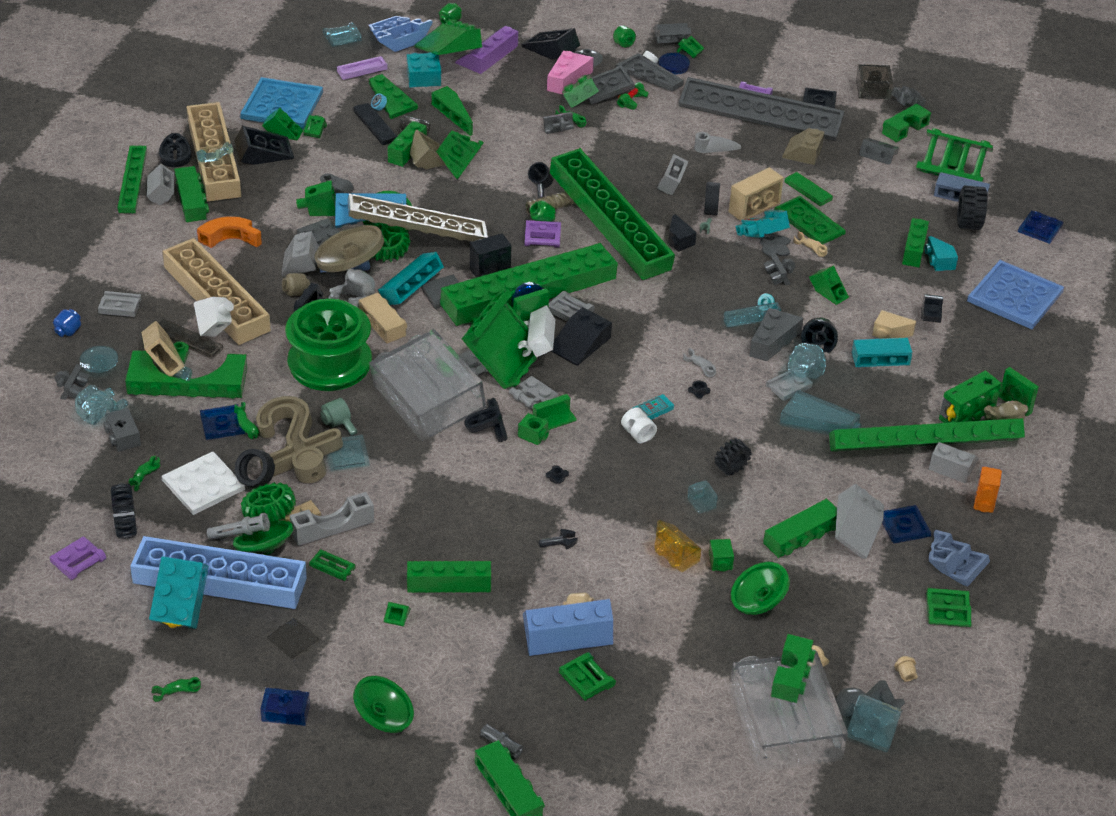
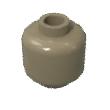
[282,273,310,297]

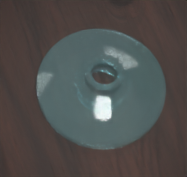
[80,346,118,373]

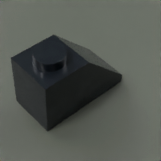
[668,214,697,252]

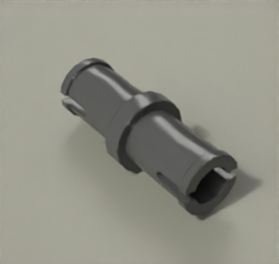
[480,724,523,758]

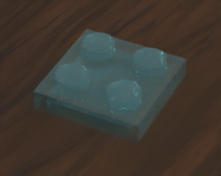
[846,694,903,752]

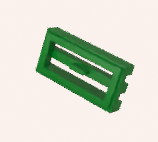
[309,549,356,581]

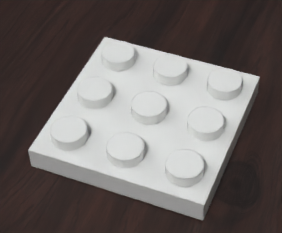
[162,452,245,515]

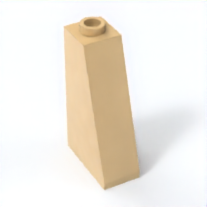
[141,321,184,377]

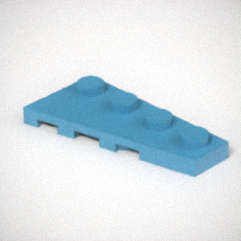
[335,193,406,228]

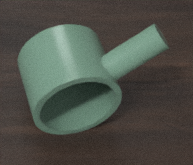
[320,398,358,436]

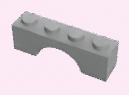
[290,492,374,546]

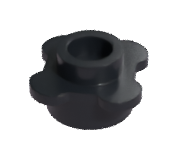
[688,380,711,399]
[545,465,569,484]

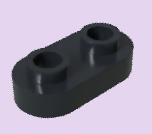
[464,406,503,433]

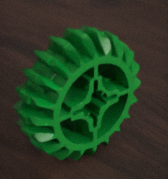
[369,223,410,263]
[241,482,296,525]

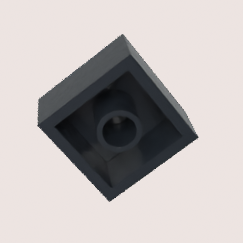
[470,233,512,278]

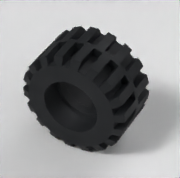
[957,185,988,230]

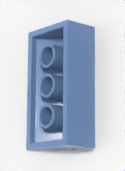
[523,599,613,656]

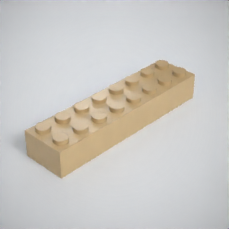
[187,102,241,201]
[162,238,271,345]

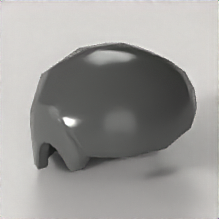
[835,687,866,720]

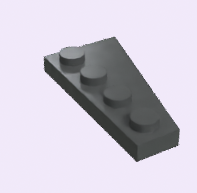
[616,53,684,91]

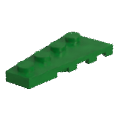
[369,74,418,119]

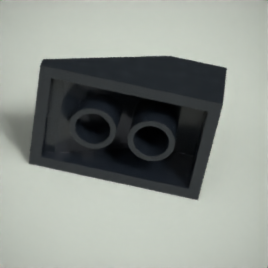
[521,28,581,59]
[234,125,294,165]
[550,307,612,366]

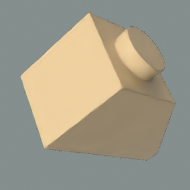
[872,310,916,339]

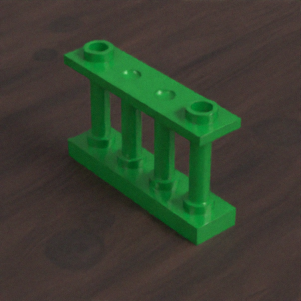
[916,128,993,182]

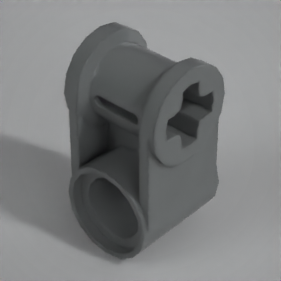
[320,173,354,195]

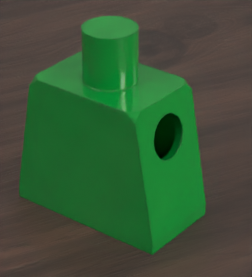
[296,180,336,216]

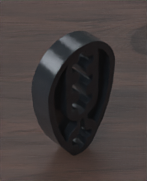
[159,133,192,167]

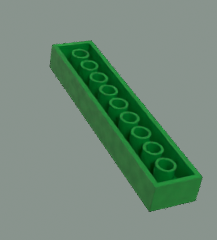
[550,148,675,280]
[440,243,618,326]

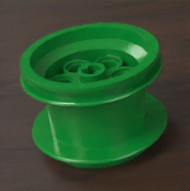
[285,299,372,391]

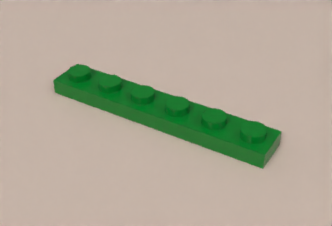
[118,145,147,213]

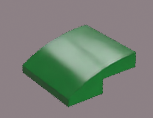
[926,588,971,627]

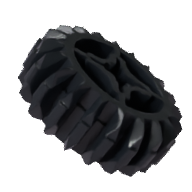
[111,483,137,539]

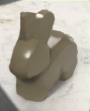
[984,401,1028,420]

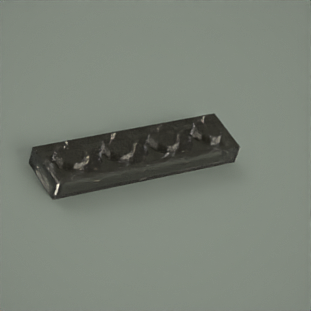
[159,319,223,359]

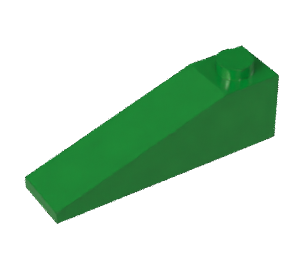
[431,86,473,136]

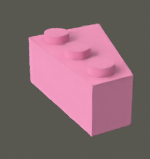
[547,51,594,94]

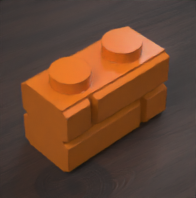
[974,466,1002,513]

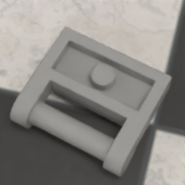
[549,291,595,322]

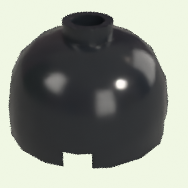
[801,317,838,354]

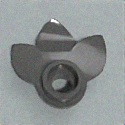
[760,233,791,257]

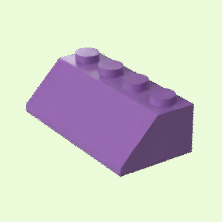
[455,26,518,74]

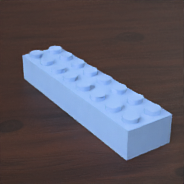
[130,536,307,609]

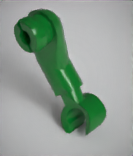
[555,105,587,128]
[234,402,259,439]
[128,456,160,492]
[151,677,201,702]

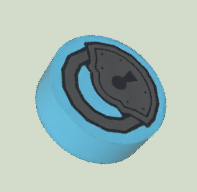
[371,93,387,111]

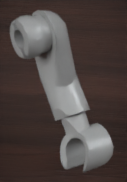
[683,348,716,378]

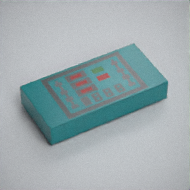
[633,394,674,420]

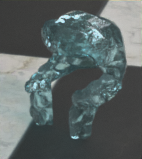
[788,343,826,379]
[75,385,128,425]

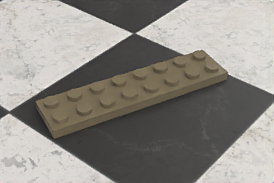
[347,193,488,241]

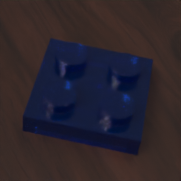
[1018,210,1063,244]

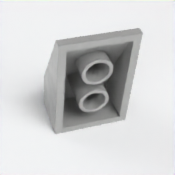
[835,484,884,559]

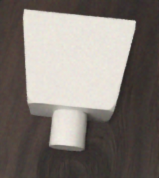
[194,297,234,337]

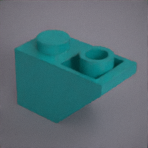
[924,236,958,271]

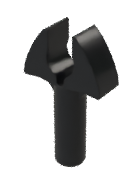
[539,529,578,550]

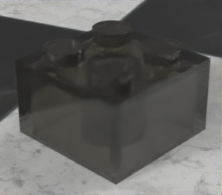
[856,64,893,100]

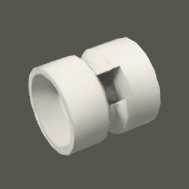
[621,408,657,444]

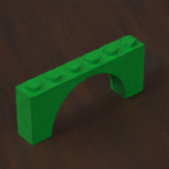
[125,350,248,399]

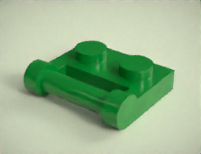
[559,652,616,701]

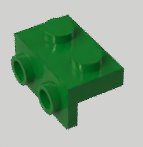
[562,75,599,108]

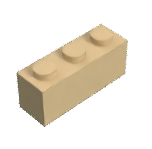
[359,293,407,343]

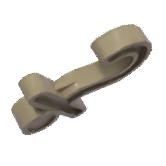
[256,396,343,483]

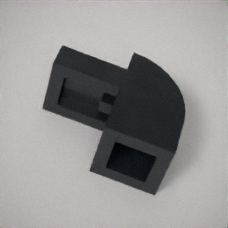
[921,294,943,323]

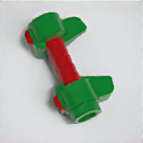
[617,82,649,110]

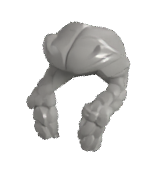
[328,268,375,307]

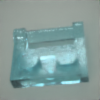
[323,23,362,47]

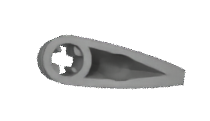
[694,132,741,153]

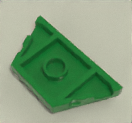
[436,130,484,180]

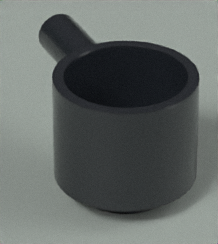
[528,162,554,199]

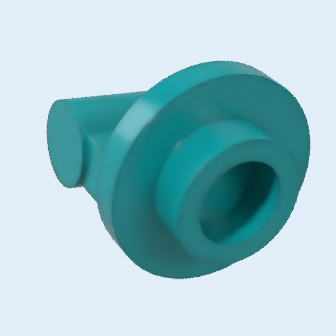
[758,293,779,311]

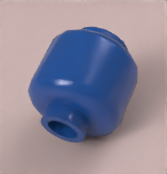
[53,309,81,337]

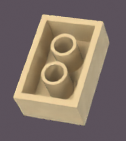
[729,167,784,222]

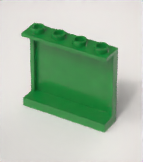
[461,289,537,389]

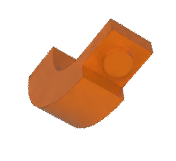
[197,217,262,248]

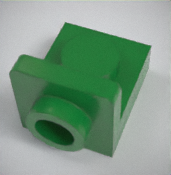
[677,36,705,59]
[303,115,327,138]

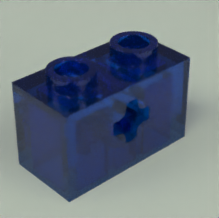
[260,688,310,726]

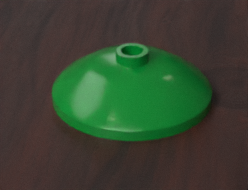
[233,520,294,555]
[731,562,790,615]
[353,676,414,733]

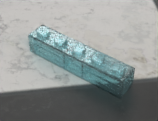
[723,302,781,328]

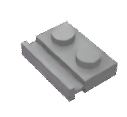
[98,291,141,317]
[766,368,813,401]

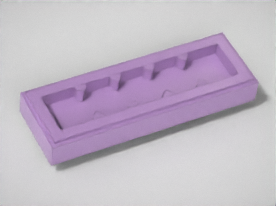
[337,56,388,80]

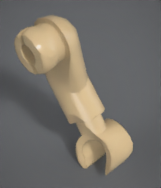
[793,232,827,257]

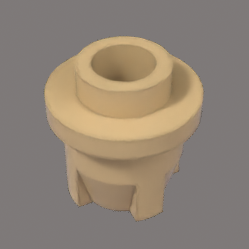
[894,656,918,682]

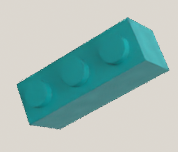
[851,338,913,367]

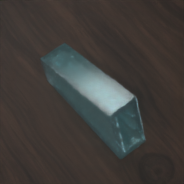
[780,390,861,435]

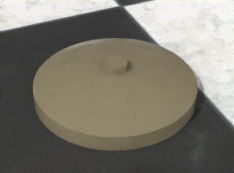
[314,225,384,272]

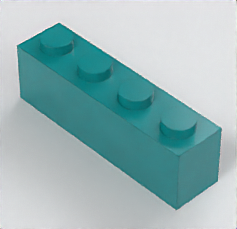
[378,252,444,305]

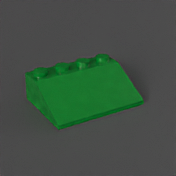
[415,20,482,55]

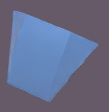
[369,16,433,52]

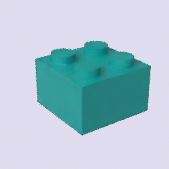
[406,52,441,87]

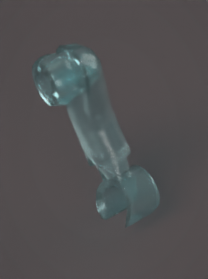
[196,142,233,163]
[175,366,193,381]

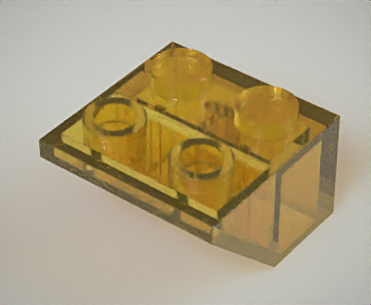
[654,520,701,572]

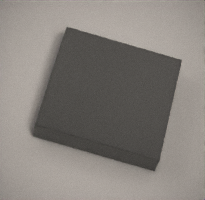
[421,274,459,309]

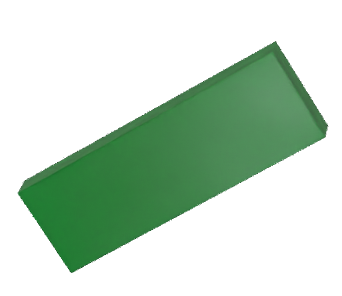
[784,172,833,207]

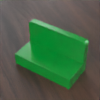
[533,394,577,430]

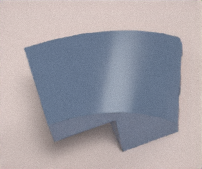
[929,530,990,586]

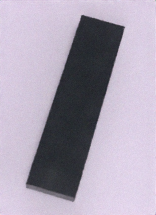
[353,103,397,145]

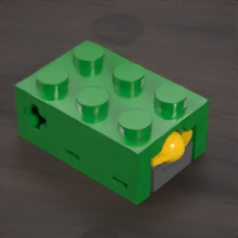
[939,370,1002,423]

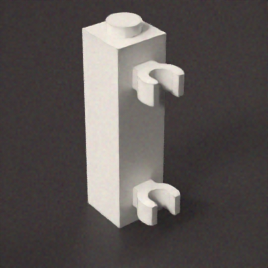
[518,305,555,357]

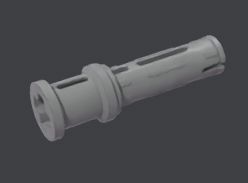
[207,513,270,541]

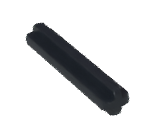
[486,398,508,442]

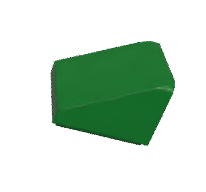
[383,602,411,627]

